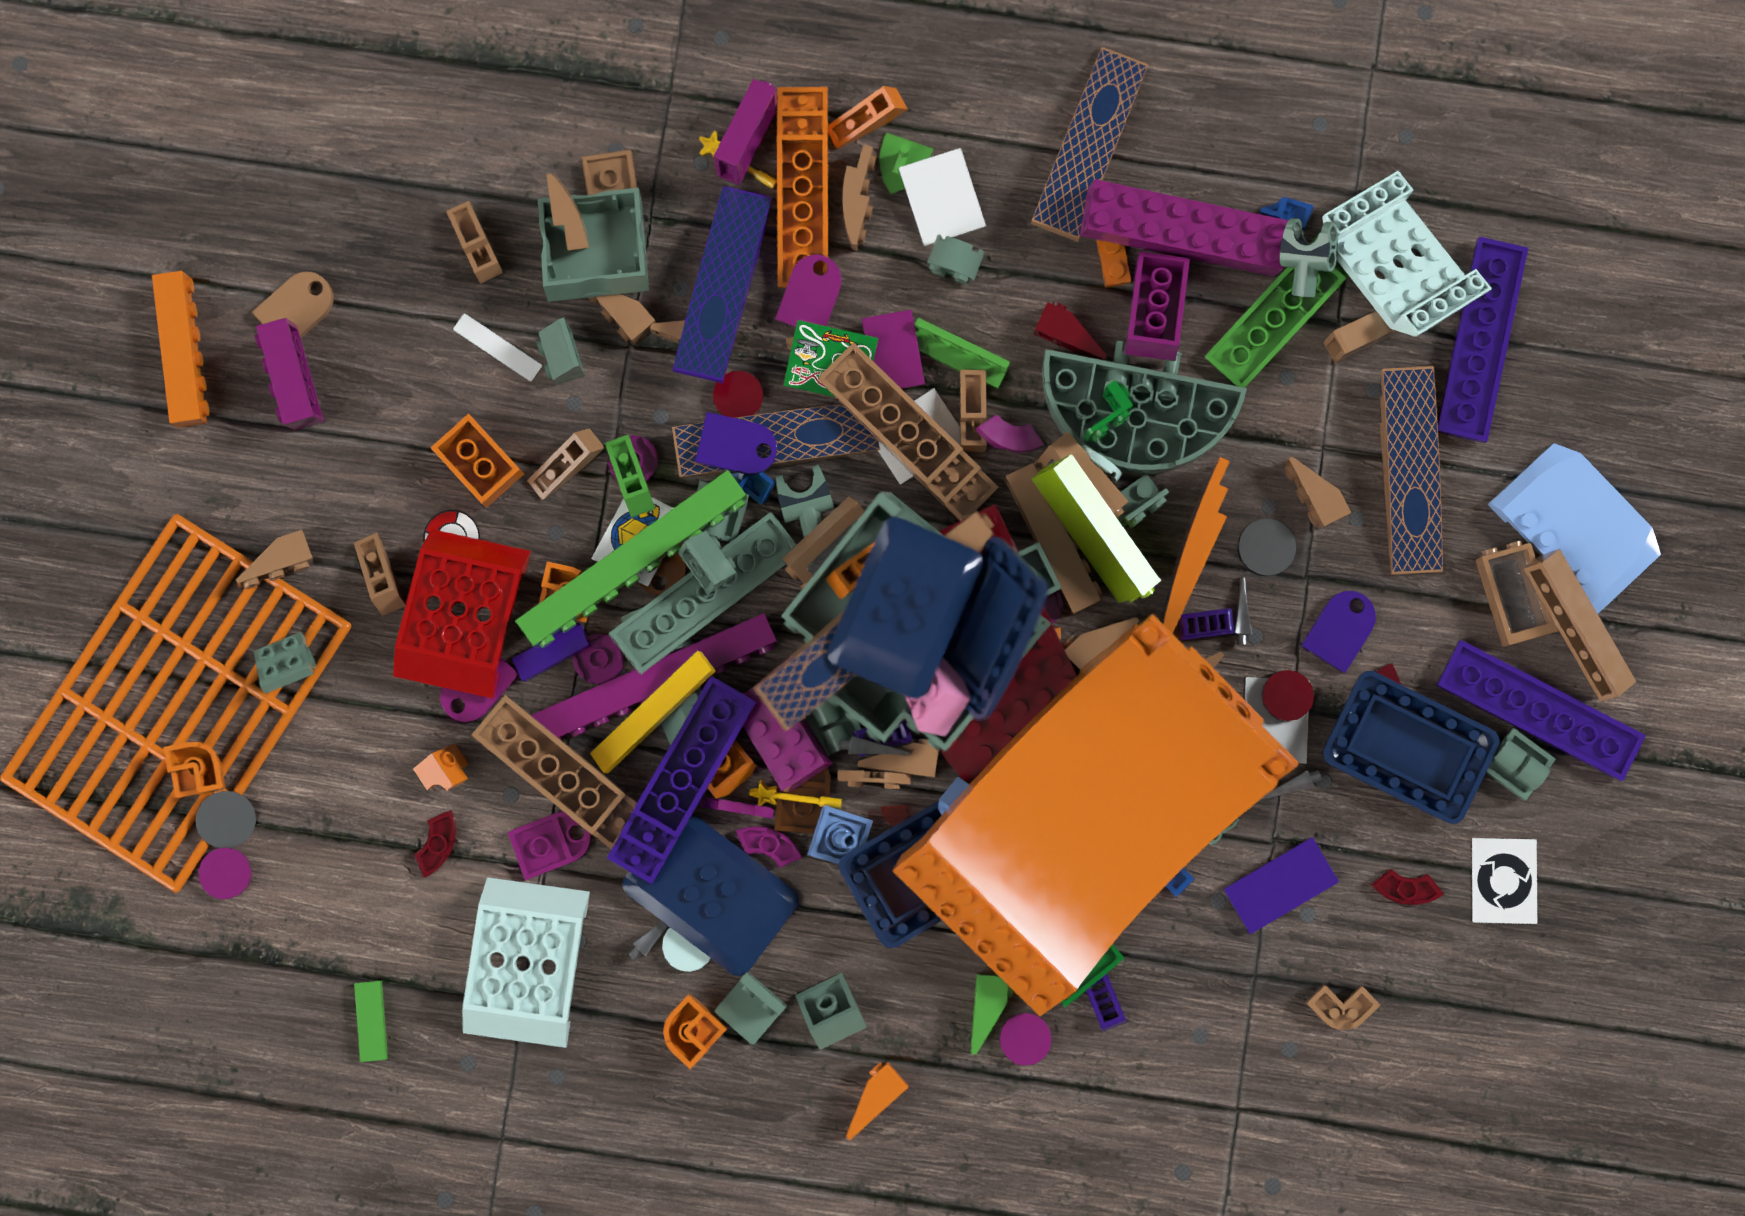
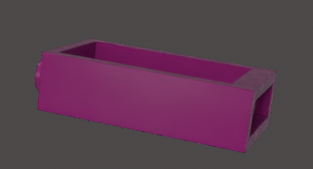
[714,79,778,186]

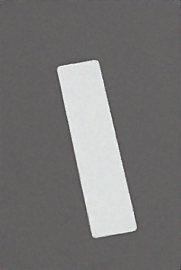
[453,314,542,381]

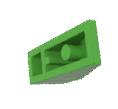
[605,434,655,517]
[970,973,1013,1054]

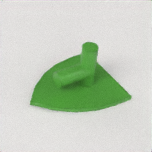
[879,133,933,195]

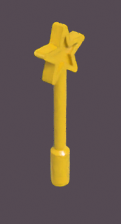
[699,131,777,189]
[749,780,842,809]

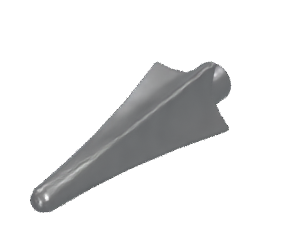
[1232,576,1252,646]
[839,736,911,756]
[1256,770,1322,803]
[628,921,668,961]

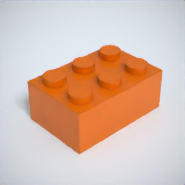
[431,413,524,508]

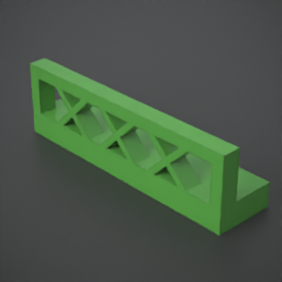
[915,318,1010,390]

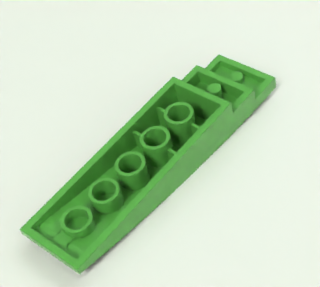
[1204,232,1349,388]

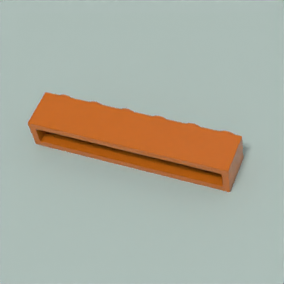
[152,271,209,428]

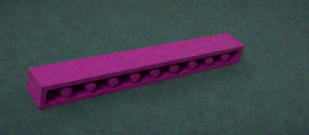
[531,613,777,739]

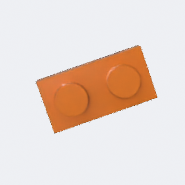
[1096,239,1131,288]

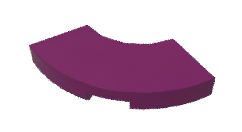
[976,414,1044,454]
[700,797,774,819]
[735,827,803,868]

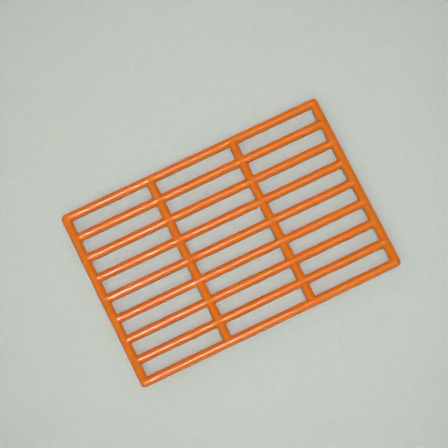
[0,514,351,893]

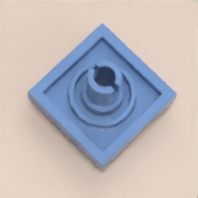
[808,805,873,864]

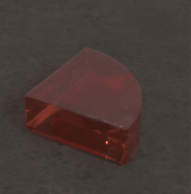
[881,805,907,827]

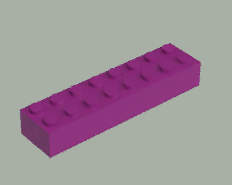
[1080,179,1288,277]

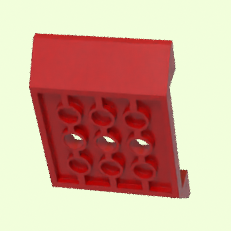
[393,529,531,699]

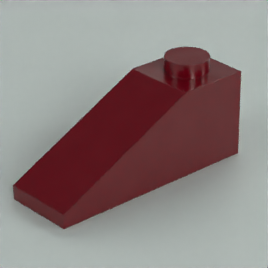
[1033,302,1107,361]

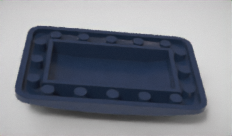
[828,517,983,699]
[943,537,1048,720]
[1323,671,1499,824]
[838,801,942,949]
[623,814,799,976]

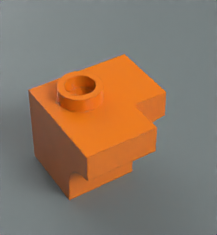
[413,744,469,791]

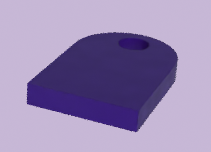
[695,412,777,475]
[1300,591,1376,674]

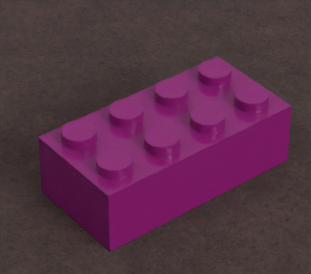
[1125,251,1190,361]
[255,318,324,430]
[743,685,833,792]

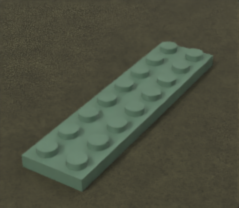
[608,512,797,675]

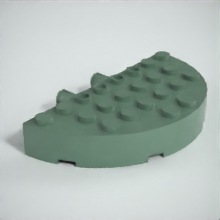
[1042,341,1247,475]

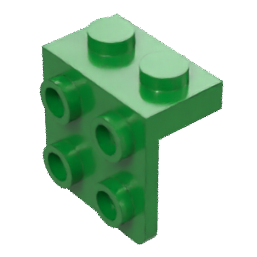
[1084,380,1133,442]

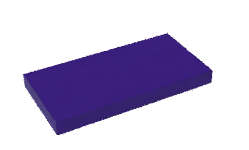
[1223,837,1339,934]

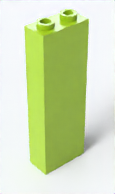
[1031,454,1160,603]

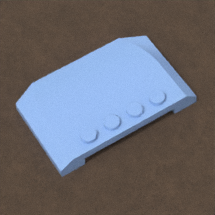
[1488,443,1661,614]

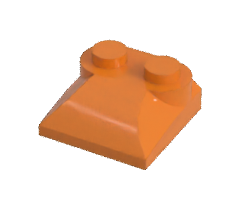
[708,740,756,799]

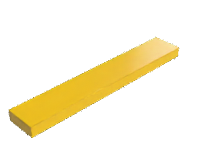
[590,651,715,774]

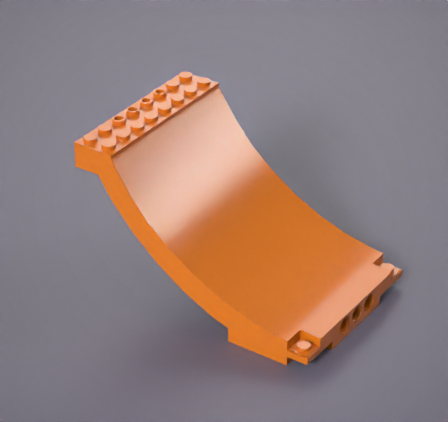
[892,614,1299,1016]

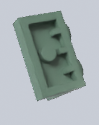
[1117,474,1169,528]
[715,972,787,1045]

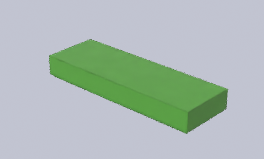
[354,980,388,1062]

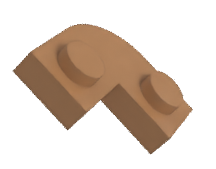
[837,770,911,789]
[1305,984,1380,1030]

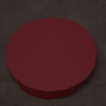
[713,371,763,418]
[1261,670,1314,722]

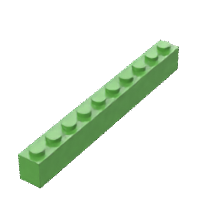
[515,470,747,648]

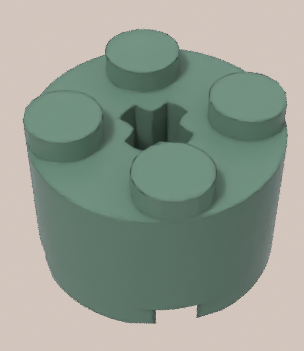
[927,234,985,286]

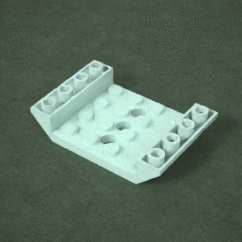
[1322,171,1492,337]
[463,877,590,1048]

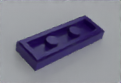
[512,622,591,682]

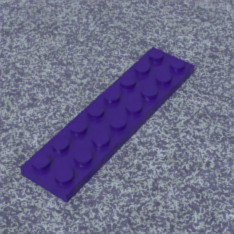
[1437,236,1529,443]
[1436,640,1646,781]

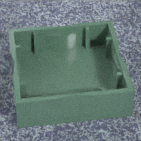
[538,188,649,302]

